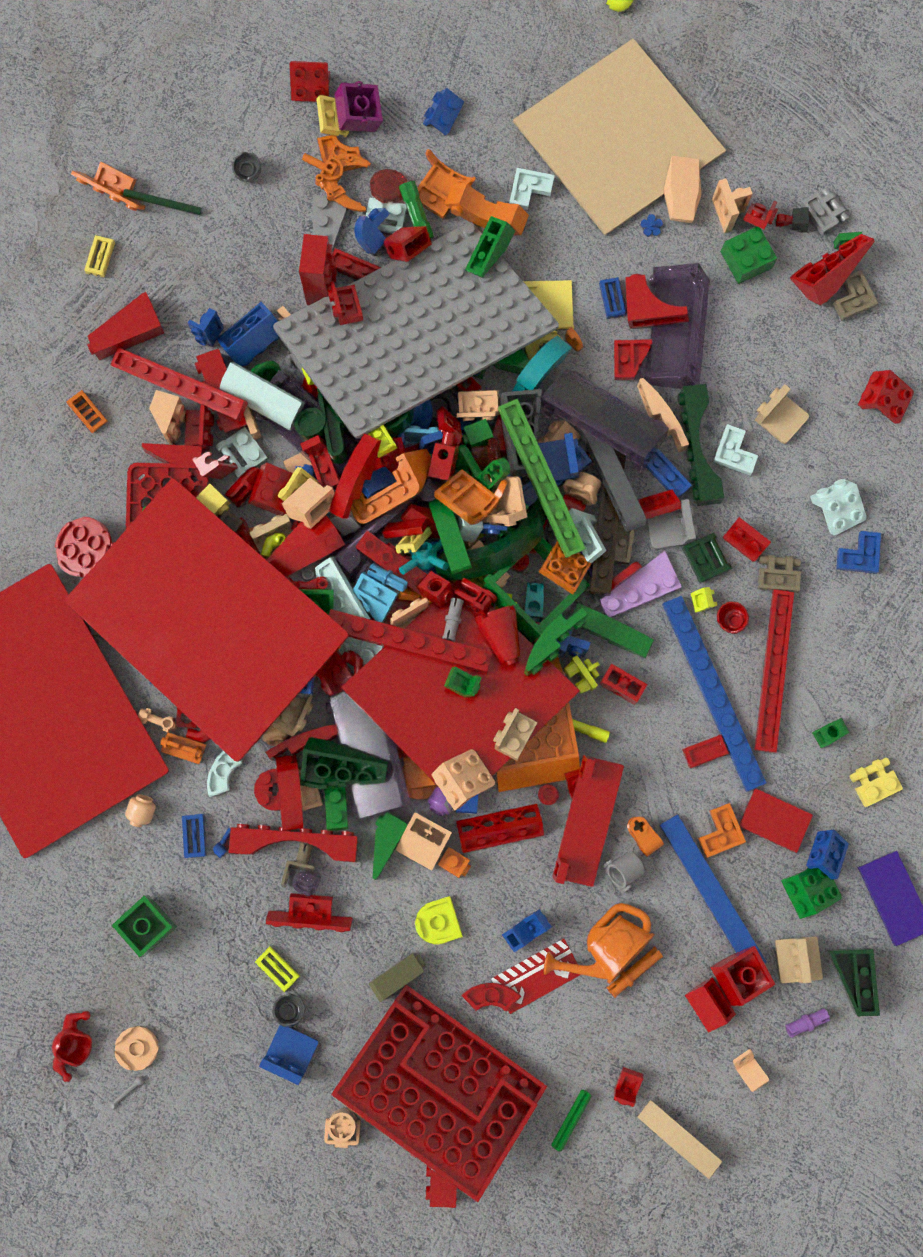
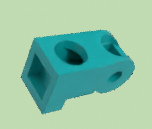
[524,582,544,622]

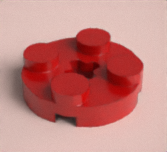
[254,769,280,811]

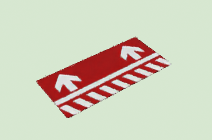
[491,939,581,1014]

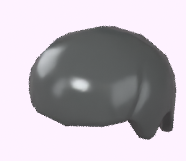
[232,152,261,182]
[272,994,306,1028]

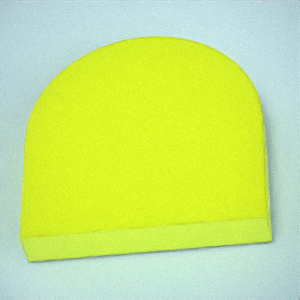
[415,896,463,944]

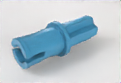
[367,563,408,592]

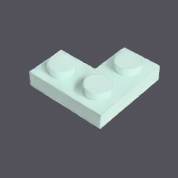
[509,168,555,210]
[713,424,758,476]

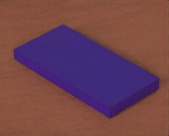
[857,851,923,946]

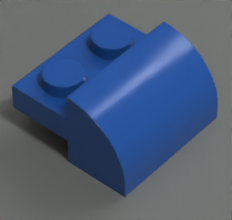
[558,630,591,658]

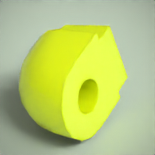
[606,0,634,12]

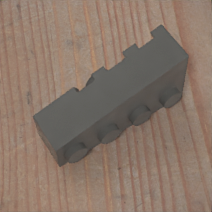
[499,389,542,477]

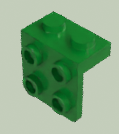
[781,868,842,919]

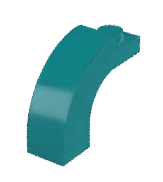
[512,335,572,392]

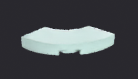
[207,751,243,798]

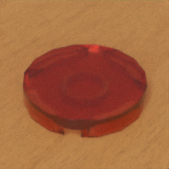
[370,169,407,203]

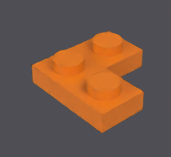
[698,803,746,858]

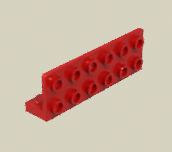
[552,755,624,887]

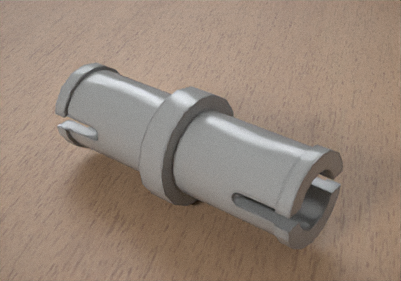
[442,598,464,642]

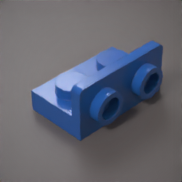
[187,308,224,347]
[806,830,849,880]

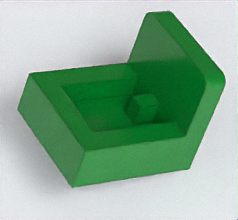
[444,667,482,697]

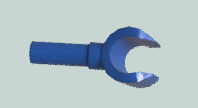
[213,828,231,858]

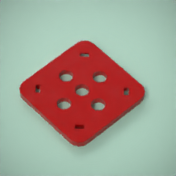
[126,462,209,529]

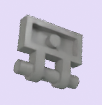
[800,187,849,235]

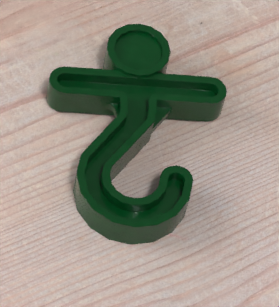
[294,388,414,464]

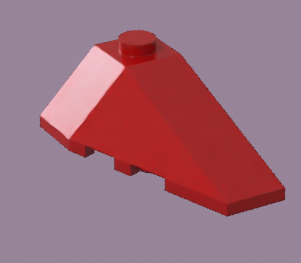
[790,234,875,306]
[266,515,345,576]

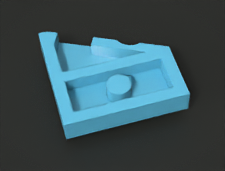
[353,572,399,623]

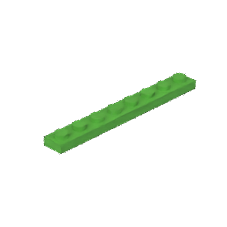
[498,399,586,558]

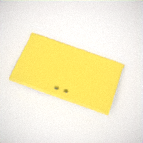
[523,280,574,329]

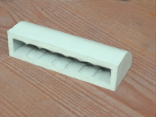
[219,362,306,431]

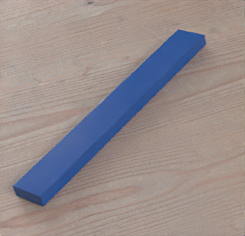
[659,814,767,964]

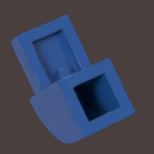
[354,208,390,254]
[502,909,552,952]

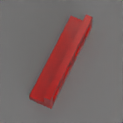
[456,804,544,853]

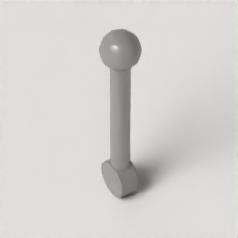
[106,1077,144,1111]

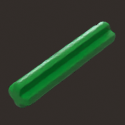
[551,1089,592,1152]

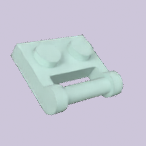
[366,197,407,234]
[216,427,268,478]

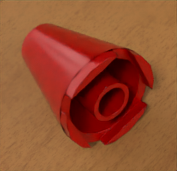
[475,605,521,666]

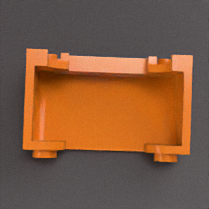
[351,449,432,524]

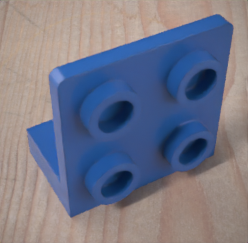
[259,1025,319,1085]

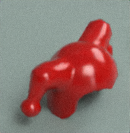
[52,1011,92,1082]

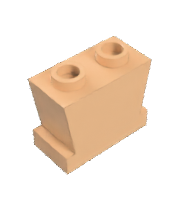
[282,478,335,529]

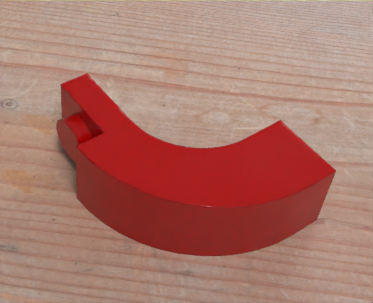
[275,755,303,831]

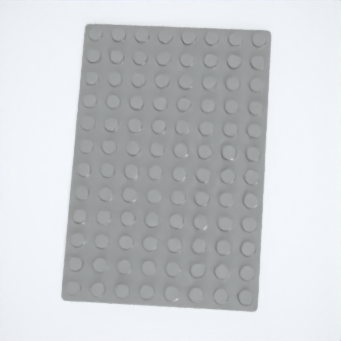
[273,222,559,438]

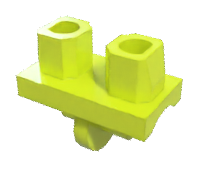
[564,655,600,694]

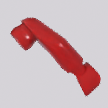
[285,576,328,589]

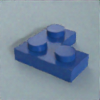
[836,531,881,574]

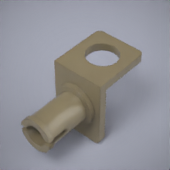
[281,843,316,888]

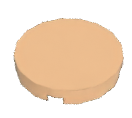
[115,1026,159,1071]

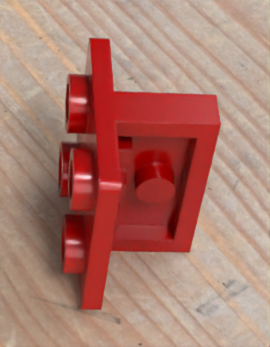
[289,61,331,102]
[315,650,353,696]

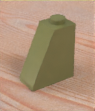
[369,953,426,1002]

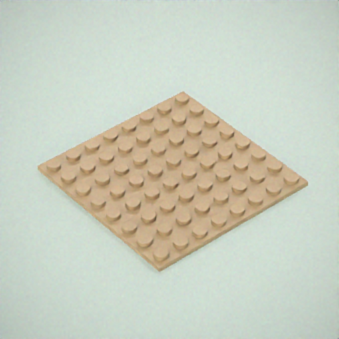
[513,39,726,236]

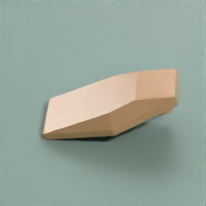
[663,156,702,223]

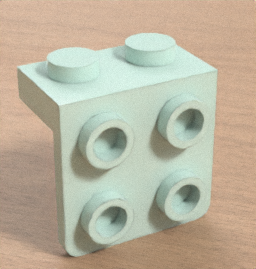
[810,479,866,535]

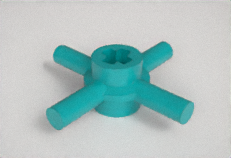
[399,540,449,575]

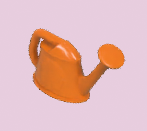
[544,903,655,984]

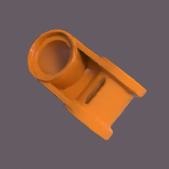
[627,817,664,857]

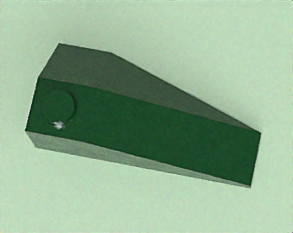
[300,737,388,789]

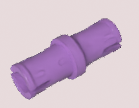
[785,1008,830,1038]

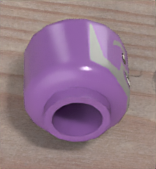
[428,786,453,817]

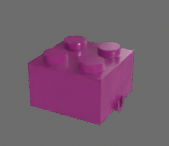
[334,81,383,132]

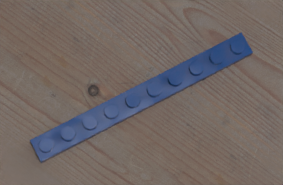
[662,595,766,792]

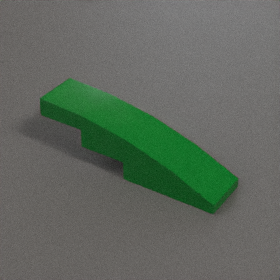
[428,499,472,574]
[572,603,654,659]

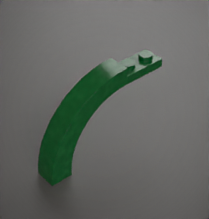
[435,498,547,580]

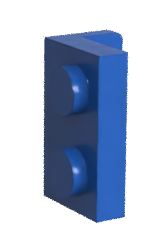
[423,88,464,135]

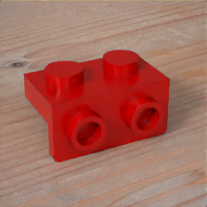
[328,281,363,325]

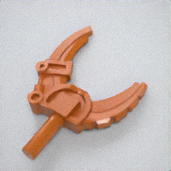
[302,153,371,212]

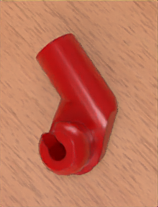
[186,728,210,743]

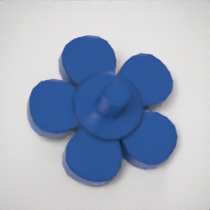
[640,214,663,236]

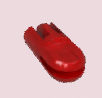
[225,467,260,508]

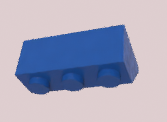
[217,302,280,367]

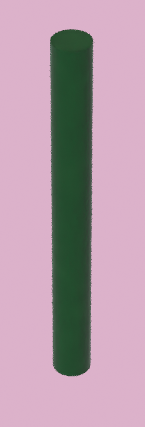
[123,189,202,215]

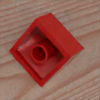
[710,946,776,1006]

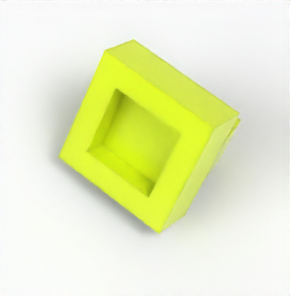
[691,587,718,613]

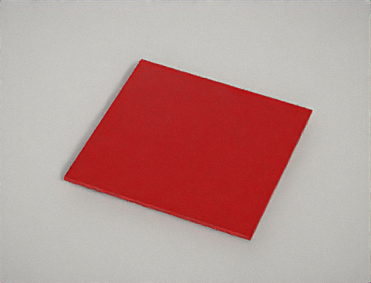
[341,580,580,787]

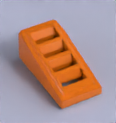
[66,390,108,434]

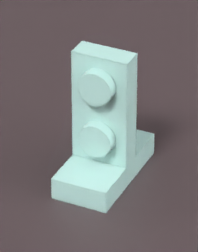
[569,508,606,563]

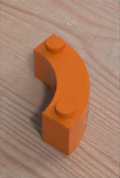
[445,183,529,235]

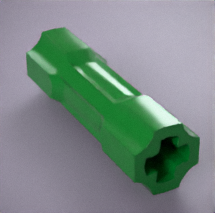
[399,181,434,240]

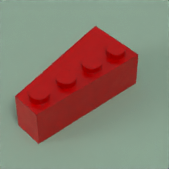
[194,348,248,434]

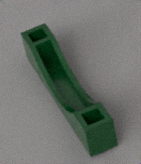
[678,384,724,506]

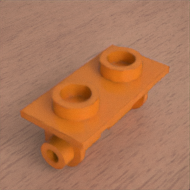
[160,732,206,765]

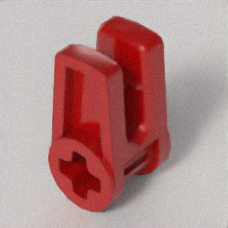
[453,578,497,616]

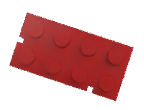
[299,234,337,305]

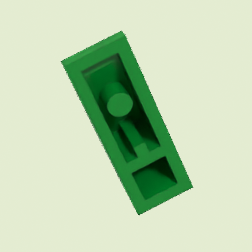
[465,216,515,278]
[372,812,408,880]

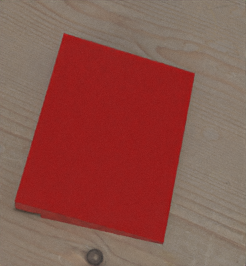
[331,984,547,1203]

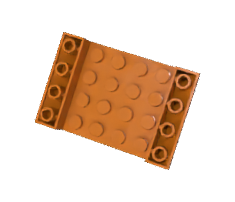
[495,656,580,792]

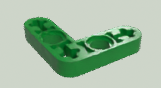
[456,445,510,492]

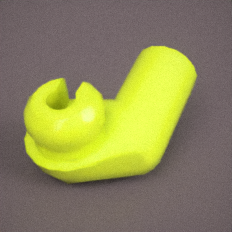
[260,533,286,558]

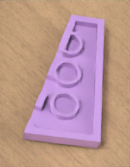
[600,551,682,618]

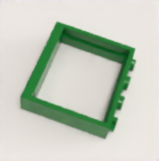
[482,538,590,642]

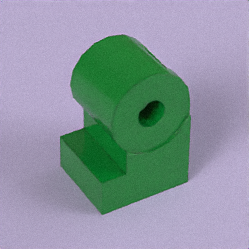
[812,718,850,748]

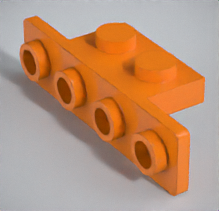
[71,162,146,211]

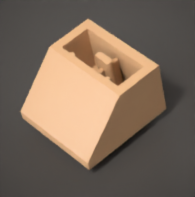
[149,390,186,445]
[395,812,452,870]

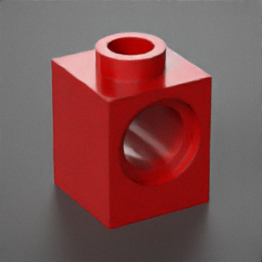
[418,571,454,608]

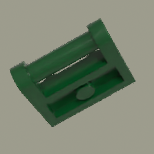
[682,533,733,584]

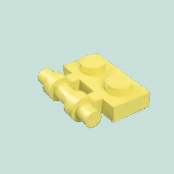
[849,757,903,807]

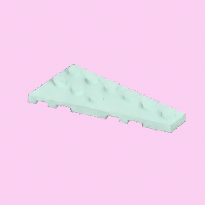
[315,556,384,694]

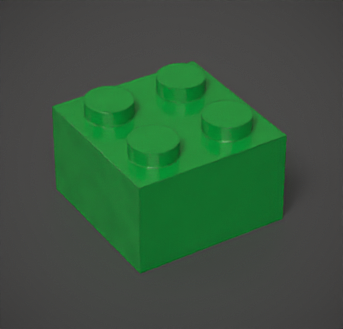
[720,227,777,284]
[111,895,177,957]

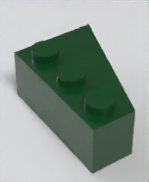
[827,948,880,1017]

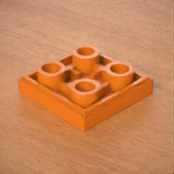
[539,540,591,594]

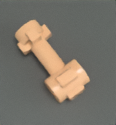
[138,708,177,733]

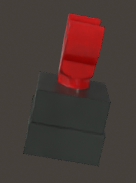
[776,207,809,233]

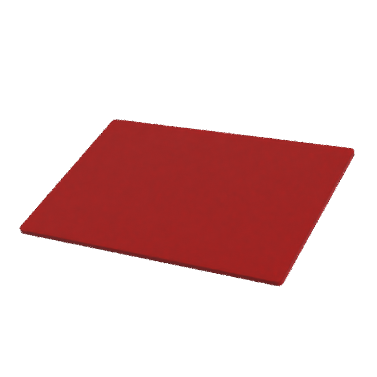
[65,479,349,762]
[0,564,169,858]

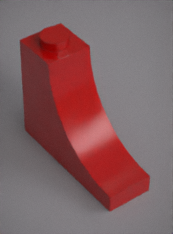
[625,274,689,329]

